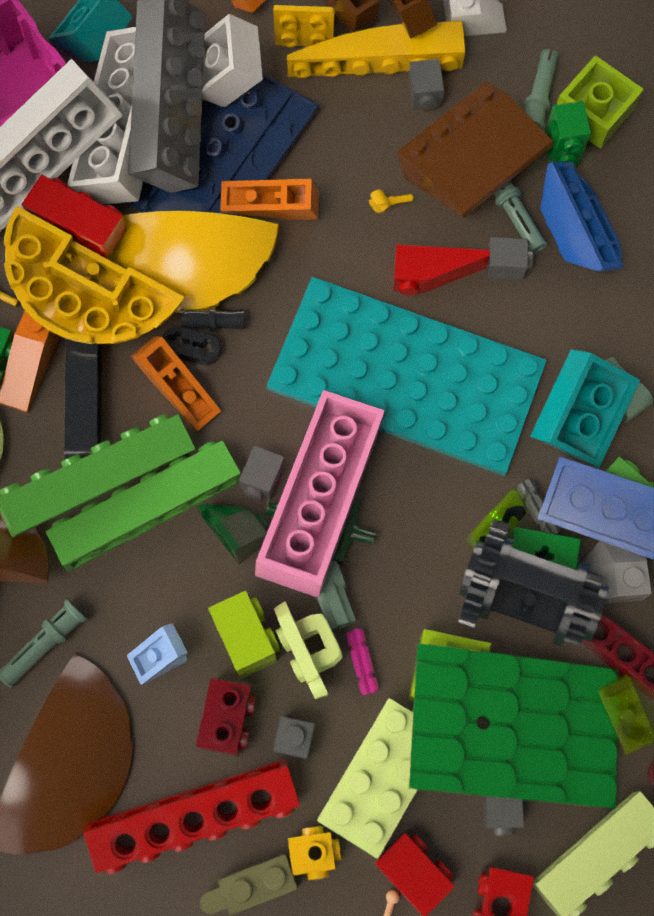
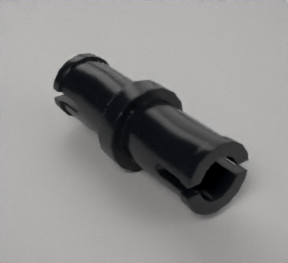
[181,307,244,332]

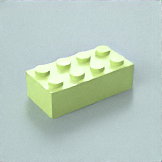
[317,698,417,859]

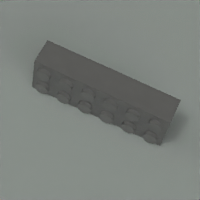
[128,0,206,193]

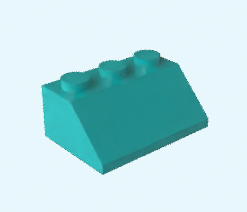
[530,349,640,468]

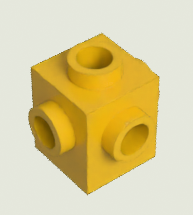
[288,826,341,880]

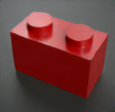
[373,833,455,916]

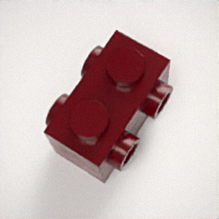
[195,678,257,757]

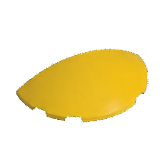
[4,206,184,344]
[108,211,279,313]

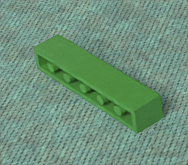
[0,413,195,538]
[45,440,241,572]

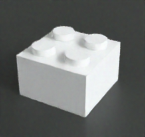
[202,14,263,107]

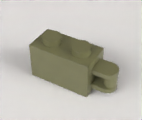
[200,854,298,916]

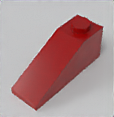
[393,245,490,296]

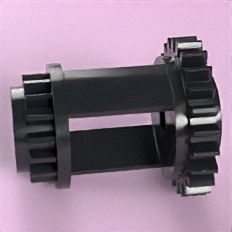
[458,519,609,646]

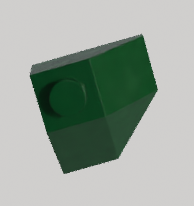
[197,504,269,564]

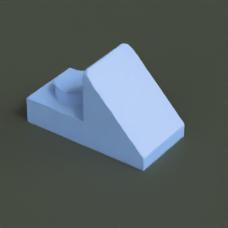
[126,623,187,685]

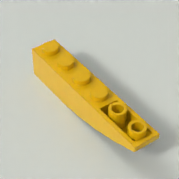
[287,21,465,78]

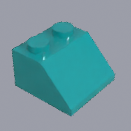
[48,0,133,62]

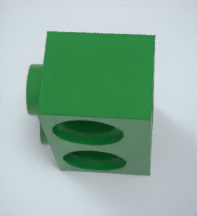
[545,101,591,166]

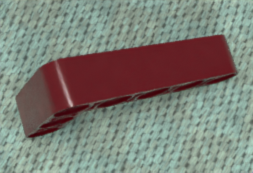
[582,615,654,786]

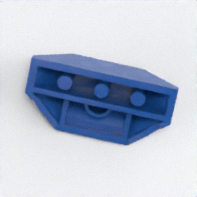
[540,162,623,271]

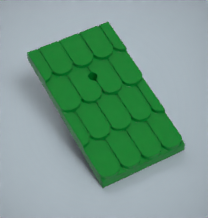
[409,643,618,809]

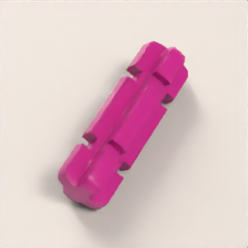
[346,629,379,695]

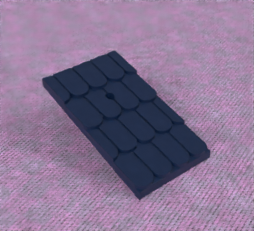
[125,73,321,217]

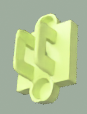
[274,601,343,699]

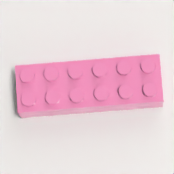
[255,390,385,598]

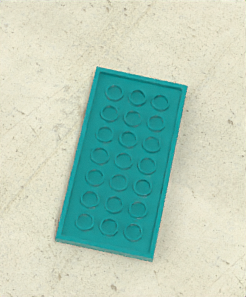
[266,277,546,476]

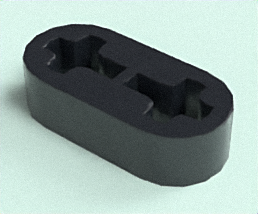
[162,326,221,366]

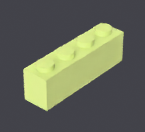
[532,791,654,916]

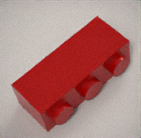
[21,174,127,259]

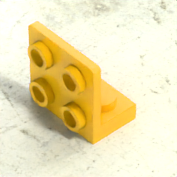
[273,5,334,48]

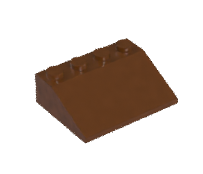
[397,82,553,218]

